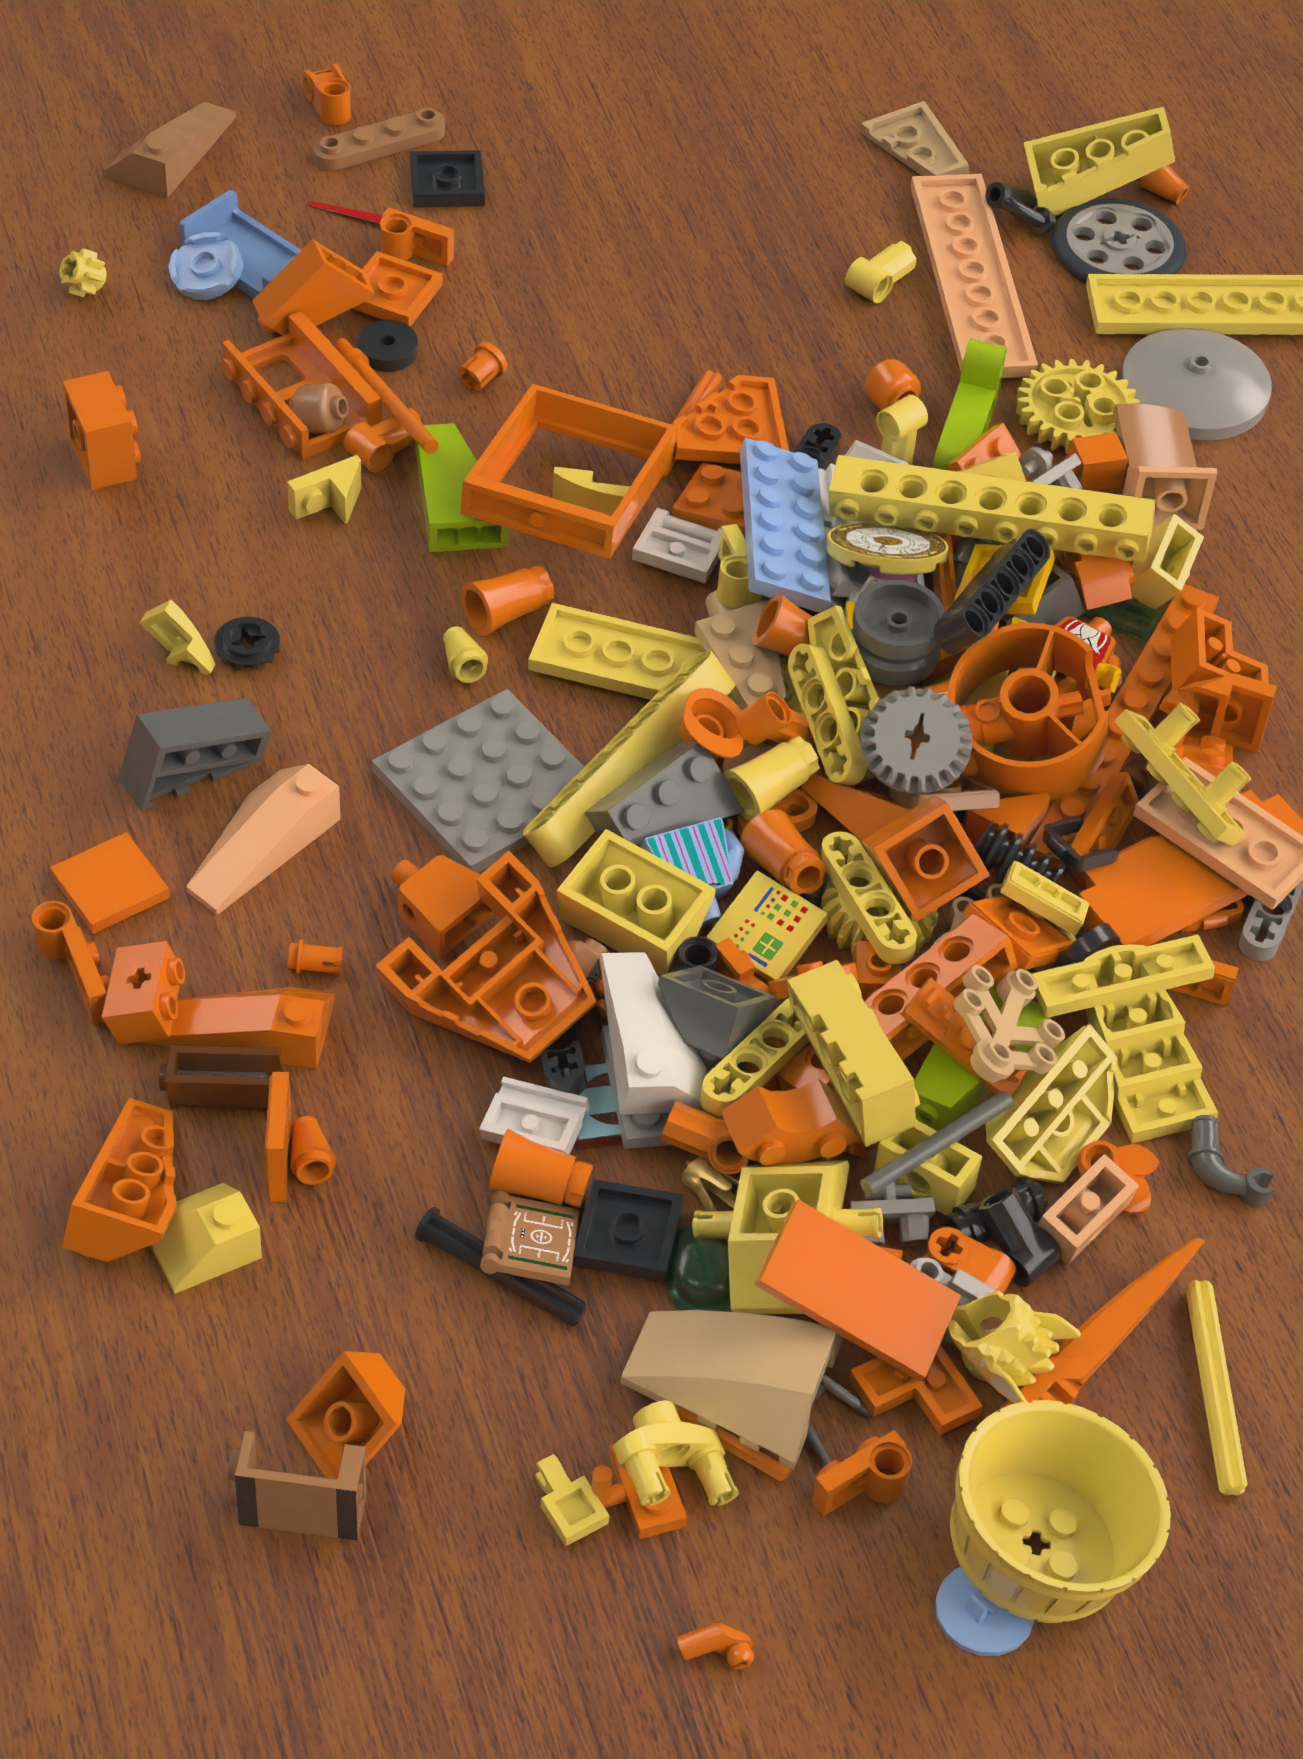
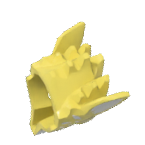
[943,1290,1081,1404]

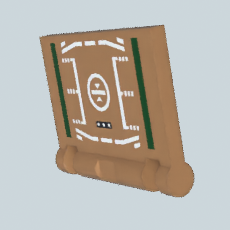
[480,1191,579,1286]

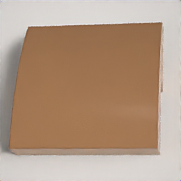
[1113,404,1197,474]

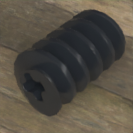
[974,820,1066,884]

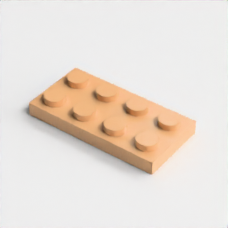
[1133,757,1303,910]

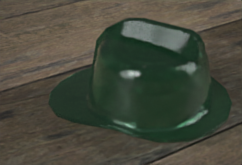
[666,1225,732,1312]

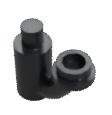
[985,182,1056,235]

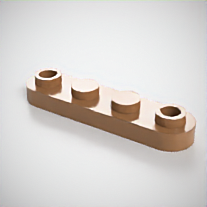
[313,108,445,171]

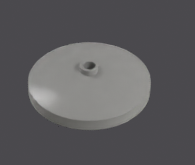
[1121,328,1272,440]

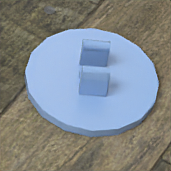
[935,1566,1035,1656]

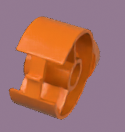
[905,623,1111,801]

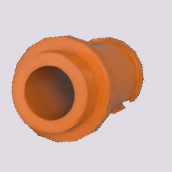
[287,939,343,975]

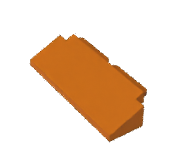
[1079,789,1303,947]

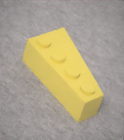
[1024,107,1175,216]
[787,960,920,1147]

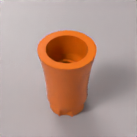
[461,565,554,636]
[752,593,813,657]
[740,810,827,895]
[488,1128,594,1208]

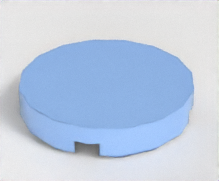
[168,232,244,300]

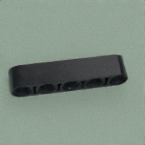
[934,529,1050,655]

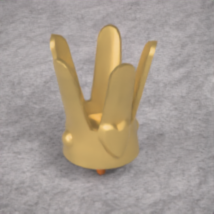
[682,1157,739,1211]

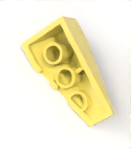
[807,606,879,783]

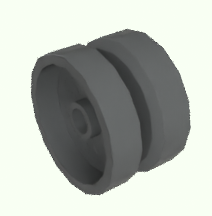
[851,580,945,686]

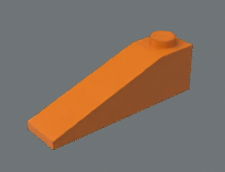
[140,987,335,1069]

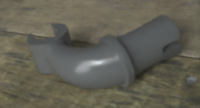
[1187,1115,1274,1207]

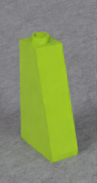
[416,423,509,552]
[914,986,1051,1131]

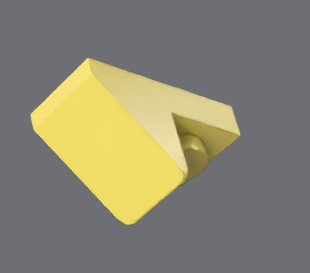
[287,455,361,524]

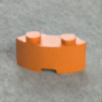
[1053,549,1134,610]
[721,1078,860,1166]

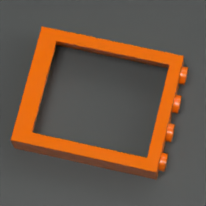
[460,384,678,559]

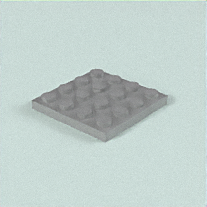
[372,689,584,873]

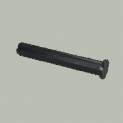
[415,1206,587,1326]

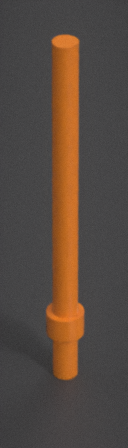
[334,338,439,454]

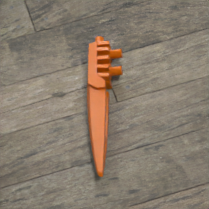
[997,1238,1205,1412]

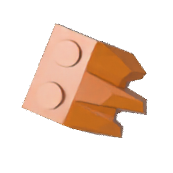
[1158,674,1277,753]

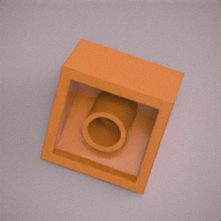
[861,795,990,922]

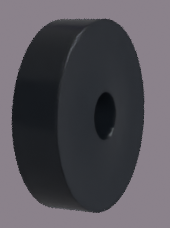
[357,320,418,372]
[1054,923,1120,968]

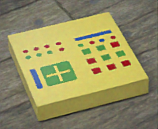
[706,871,829,981]

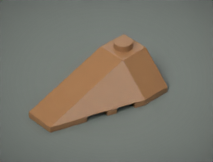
[104,102,236,198]

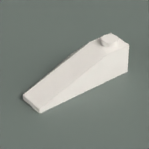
[600,952,707,1114]

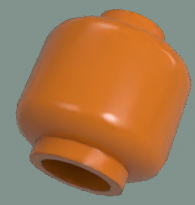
[865,359,921,410]

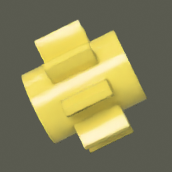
[59,248,106,298]

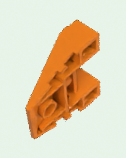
[375,850,597,1063]

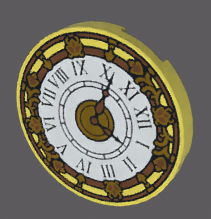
[826,522,948,575]

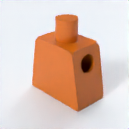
[391,855,495,959]

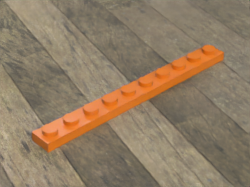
[1028,584,1219,873]

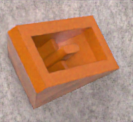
[962,792,1050,849]

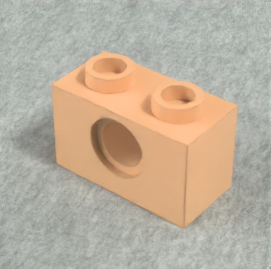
[1037,1154,1139,1265]

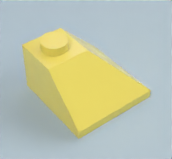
[150,1183,262,1294]

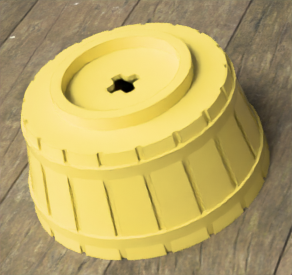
[950,1400,1171,1623]

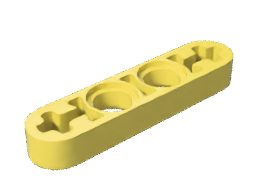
[788,643,867,785]
[821,831,917,964]
[700,998,809,1117]

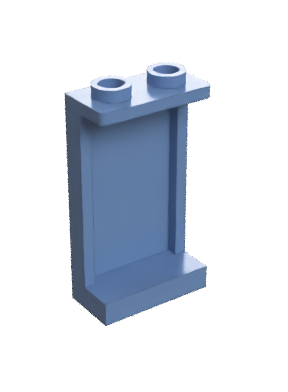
[179,190,301,299]

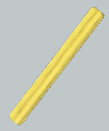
[1186,1280,1247,1496]

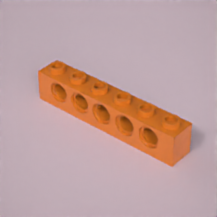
[776,914,1018,1093]

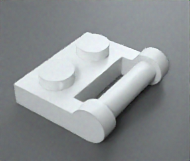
[632,508,722,584]

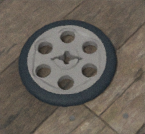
[1051,198,1186,282]

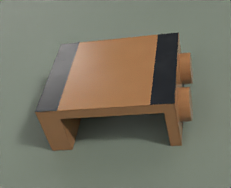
[228,1431,366,1541]

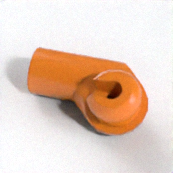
[677,1623,754,1670]

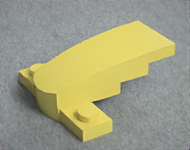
[1032,935,1218,1144]

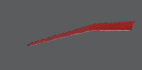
[307,201,382,223]

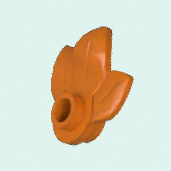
[1077,1140,1160,1214]

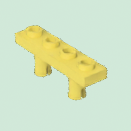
[1114,703,1251,846]

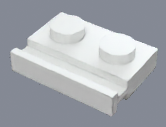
[479,1077,590,1154]

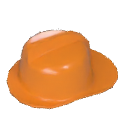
[679,688,744,758]

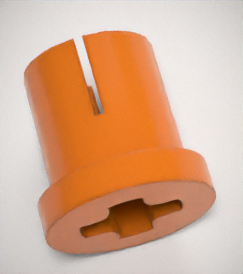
[457,342,508,392]

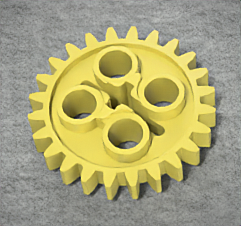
[1016,359,1140,454]

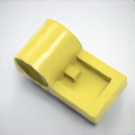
[717,524,762,609]

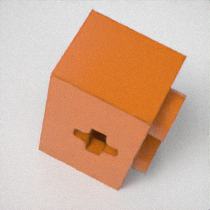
[102,941,185,1045]

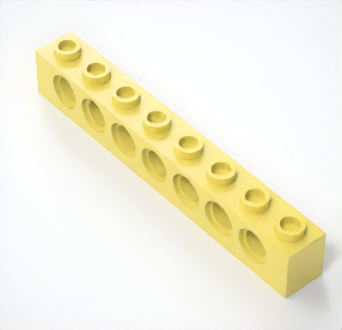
[829,455,1156,562]

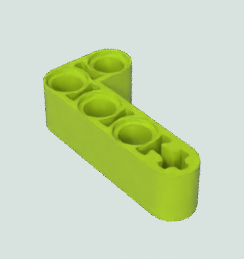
[932,338,1007,471]

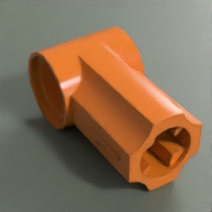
[343,408,423,473]
[735,691,814,746]
[660,1100,749,1175]

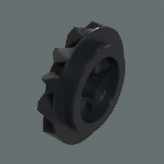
[214,617,280,670]

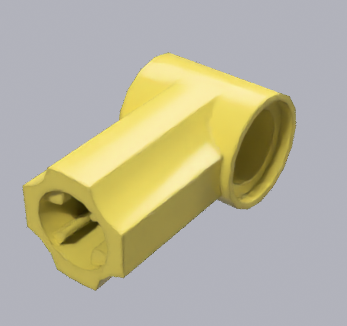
[845,241,917,304]
[876,395,928,465]

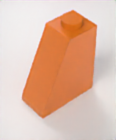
[252,239,375,336]

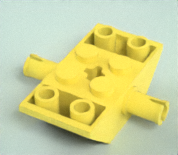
[692,1160,883,1314]

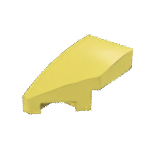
[140,600,216,675]

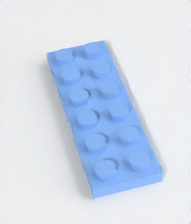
[740,438,831,613]

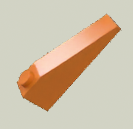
[800,771,964,841]
[62,1097,177,1262]

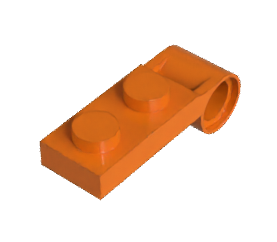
[32,901,110,1025]

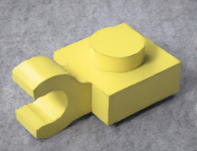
[535,1454,609,1547]

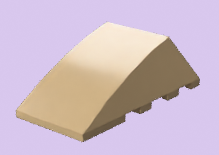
[621,1310,844,1470]

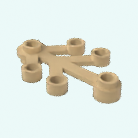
[954,965,1065,1083]

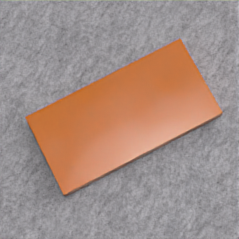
[754,1199,961,1381]

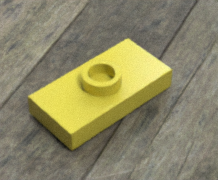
[1000,861,1089,936]

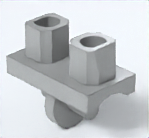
[1021,447,1082,489]
[849,1181,935,1247]

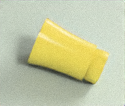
[723,736,820,821]

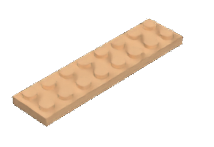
[911,174,1038,378]

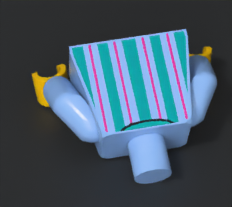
[640,817,744,927]

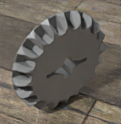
[860,686,973,794]

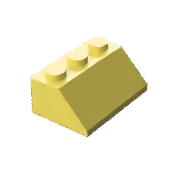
[557,829,715,975]

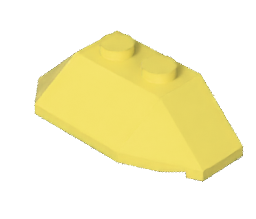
[985,1024,1118,1184]

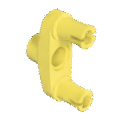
[612,1400,739,1506]

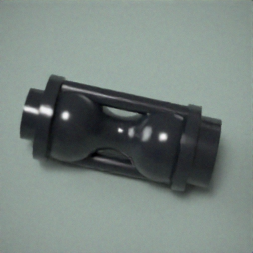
[944,1177,1048,1246]

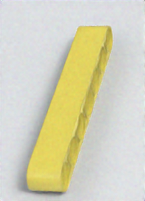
[523,650,735,868]

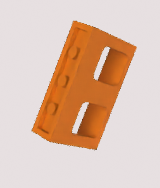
[221,311,382,460]

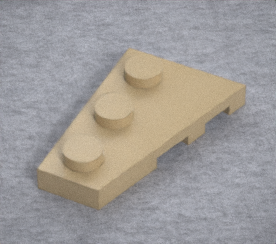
[861,101,969,176]
[694,599,787,710]

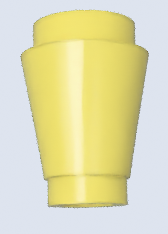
[443,626,488,683]

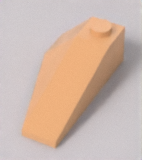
[186,764,340,915]

